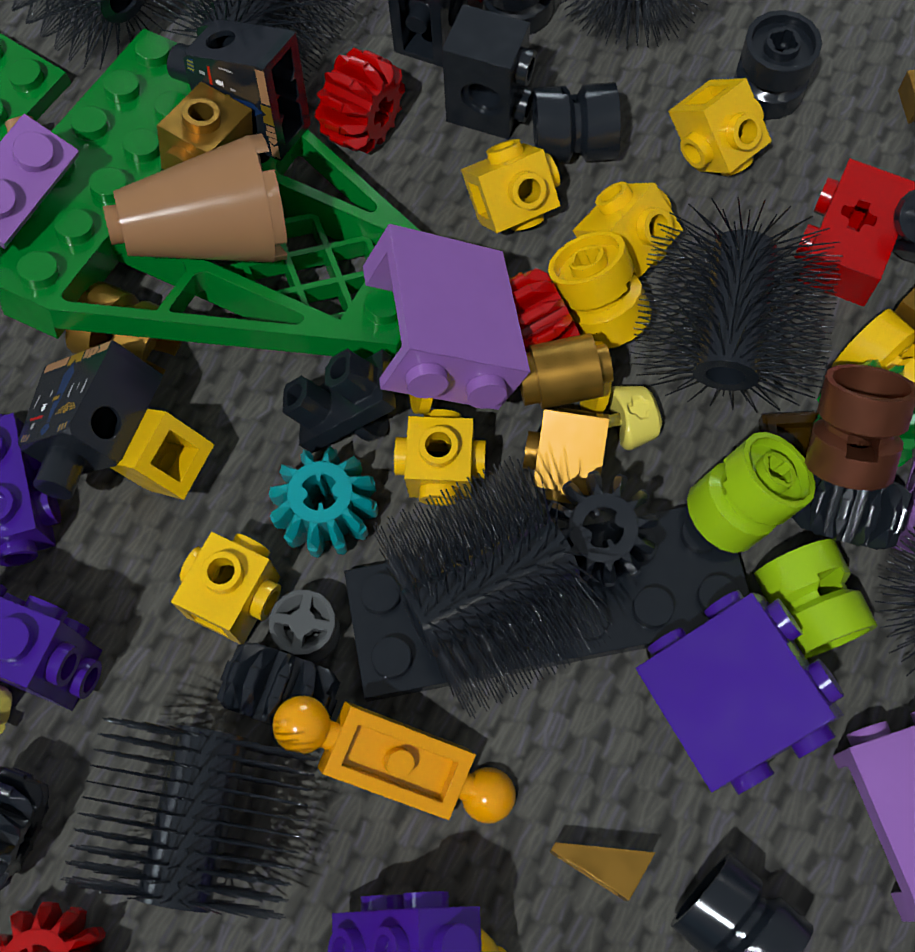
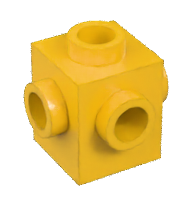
[668,78,772,176]
[461,139,561,233]
[572,181,683,278]
[394,409,486,506]
[171,531,281,645]

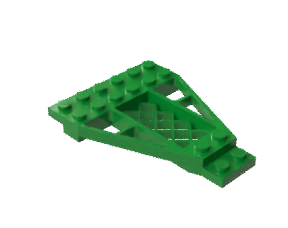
[0,28,420,359]

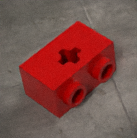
[793,158,915,307]

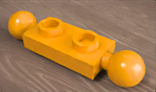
[272,696,516,824]

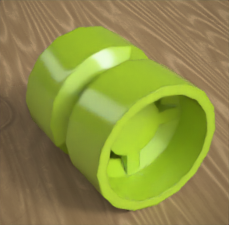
[687,432,816,553]
[754,539,877,659]

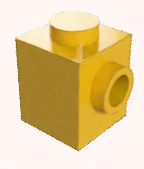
[110,409,215,500]

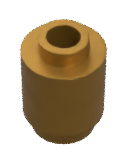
[519,333,614,409]

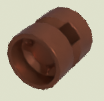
[804,364,915,491]

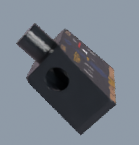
[167,19,311,161]
[18,340,163,500]

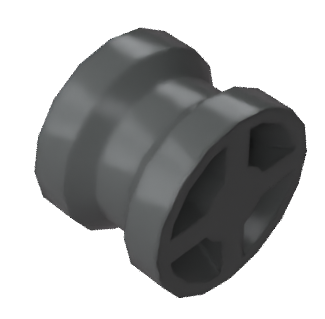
[269,590,340,664]

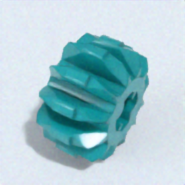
[269,446,378,558]

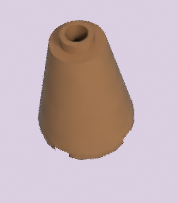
[103,134,287,263]

